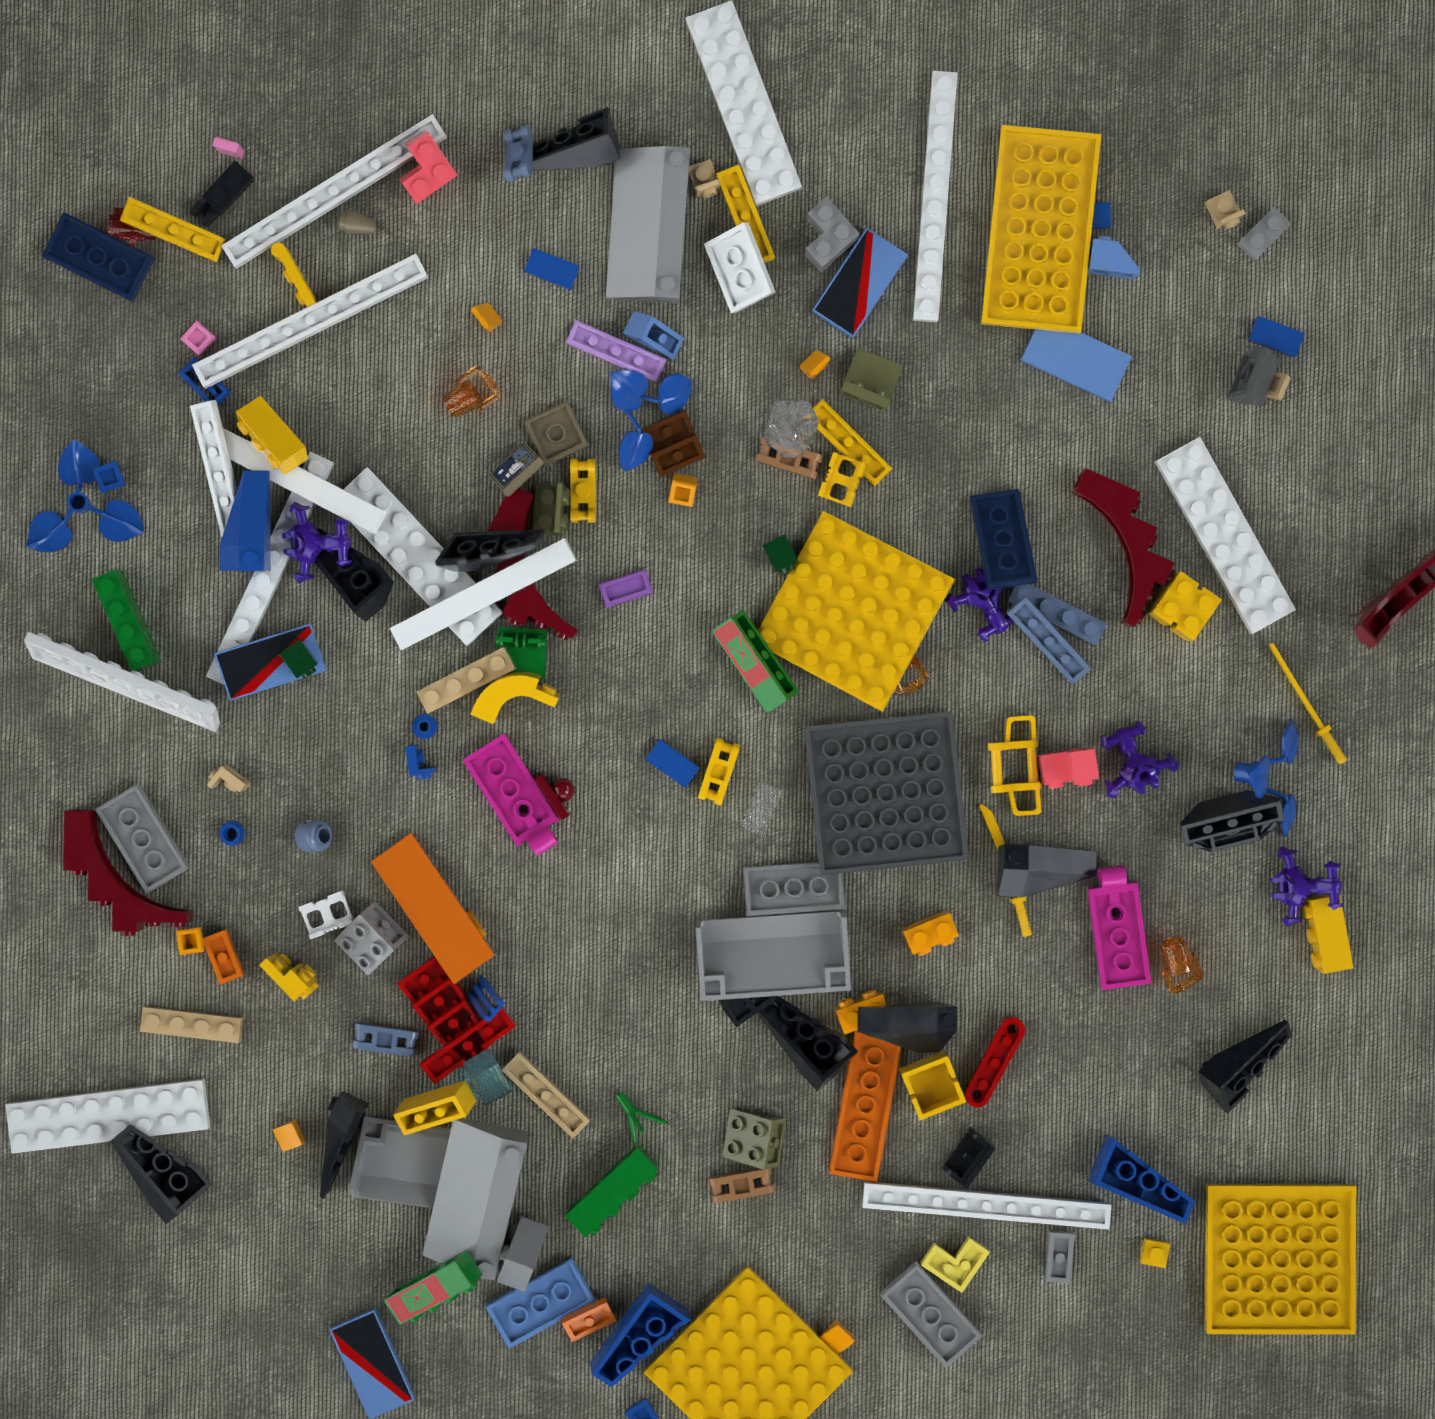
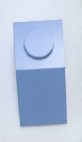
[1087,236,1140,280]
[623,311,684,360]

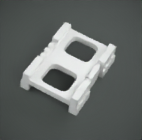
[298,891,354,940]

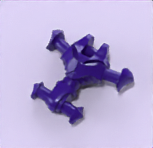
[282,502,352,584]
[944,567,1016,642]
[1101,720,1180,798]
[1270,846,1344,927]

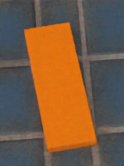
[371,833,496,984]
[828,1030,902,1182]

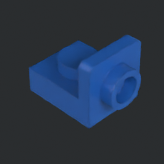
[405,745,437,780]

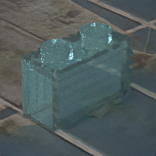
[462,1048,511,1106]

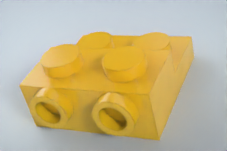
[259,952,319,1001]

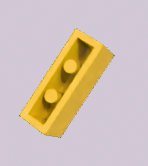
[236,395,308,475]
[1302,893,1354,974]
[393,1080,477,1135]

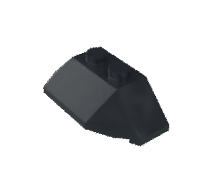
[1180,790,1284,852]

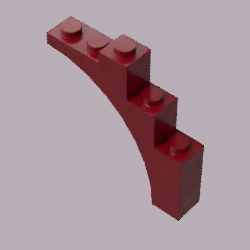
[1072,468,1175,628]
[487,488,579,641]
[1354,549,1435,649]
[63,809,194,936]

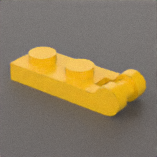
[271,242,317,307]

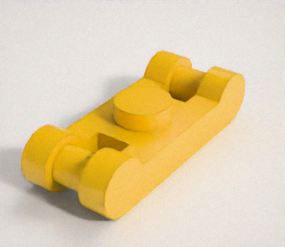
[570,458,596,523]
[698,737,741,806]

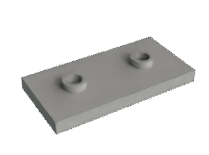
[95,783,191,894]
[743,862,846,917]
[880,1261,983,1369]

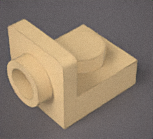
[689,159,720,198]
[1205,190,1246,230]
[207,765,251,792]

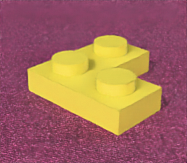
[920,1236,990,1293]

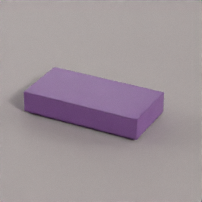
[598,569,653,608]

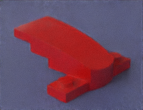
[397,956,516,1085]

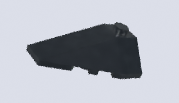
[532,107,620,171]
[315,528,394,622]
[435,529,545,573]
[757,996,858,1092]
[857,1002,957,1053]
[1198,1020,1292,1114]
[320,1091,370,1199]
[110,1125,212,1224]

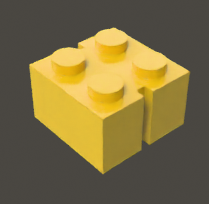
[1146,571,1222,641]
[899,1050,966,1120]

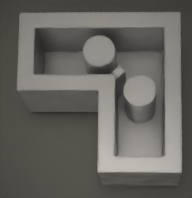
[804,196,860,273]
[497,1216,549,1292]

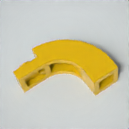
[470,672,560,724]

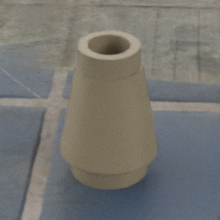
[339,209,376,234]

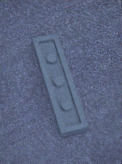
[1006,584,1107,646]
[1007,595,1092,685]

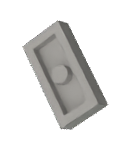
[1237,207,1291,261]
[1044,1230,1075,1284]

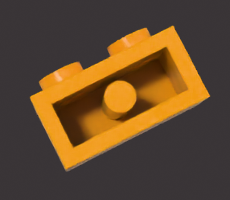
[901,910,959,956]
[834,989,887,1035]

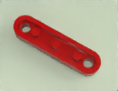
[964,1016,1025,1108]

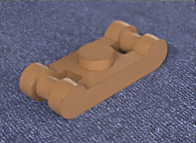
[754,437,823,480]
[708,1168,775,1203]

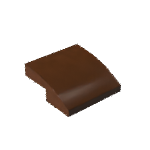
[641,409,706,477]

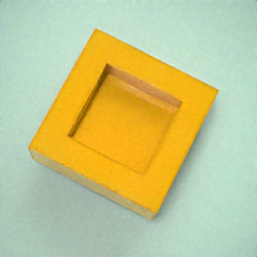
[1139,1237,1170,1268]

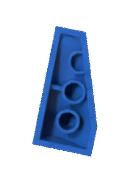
[219,470,271,571]

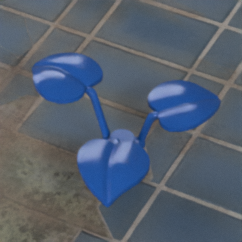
[609,370,692,471]
[26,440,144,552]
[1234,719,1299,836]

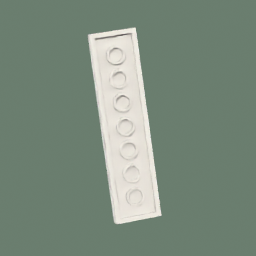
[686,0,802,206]
[1155,437,1296,634]
[343,467,502,646]
[24,632,220,732]
[5,1078,211,1153]

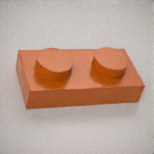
[203,929,245,985]
[561,1297,617,1342]

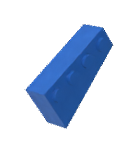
[1088,1135,1195,1224]
[590,1283,690,1387]

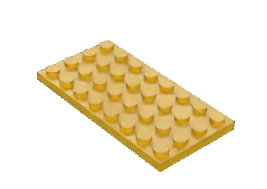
[981,125,1101,334]

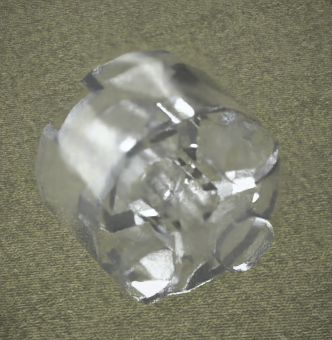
[764,399,818,457]

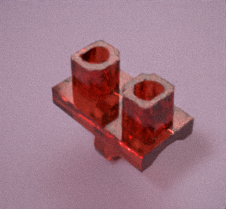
[109,207,156,248]

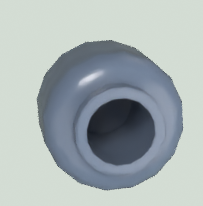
[295,820,332,852]

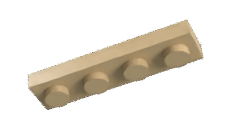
[416,647,516,714]
[140,1006,243,1043]
[502,1051,591,1139]

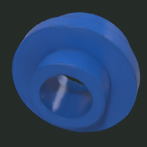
[412,714,437,739]
[219,821,245,846]

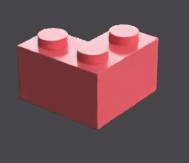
[399,129,457,204]
[1037,747,1099,789]

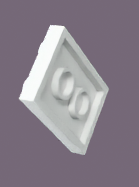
[704,222,776,313]

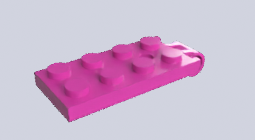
[463,733,560,856]
[1087,865,1152,990]

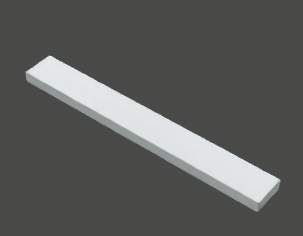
[223,428,387,535]
[390,538,577,650]

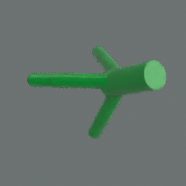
[615,1092,667,1143]

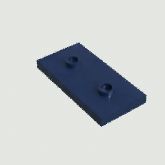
[41,212,155,302]
[969,489,1038,591]

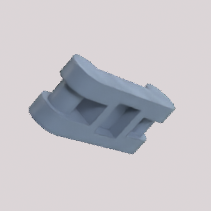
[503,124,533,183]
[352,1022,419,1057]

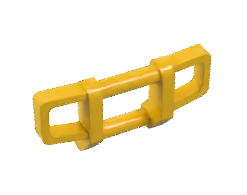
[988,715,1042,816]

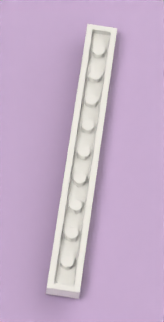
[912,71,958,323]
[221,114,447,269]
[192,254,428,389]
[206,452,334,685]
[862,1181,1111,1229]

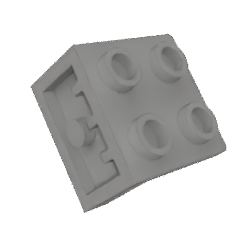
[335,901,409,975]

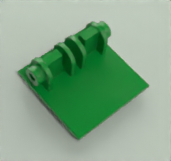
[496,627,548,679]

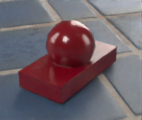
[534,773,575,820]

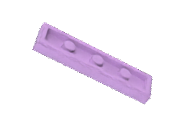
[566,320,667,383]

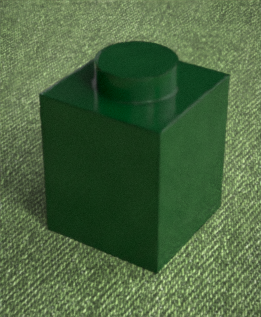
[762,534,798,575]
[279,639,318,679]

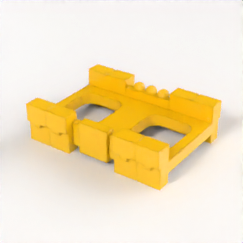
[818,452,867,507]

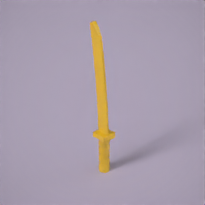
[1269,642,1348,765]
[979,804,1032,937]

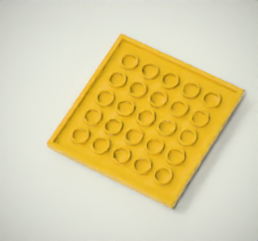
[758,511,955,712]
[1205,1184,1356,1334]
[644,1265,853,1419]

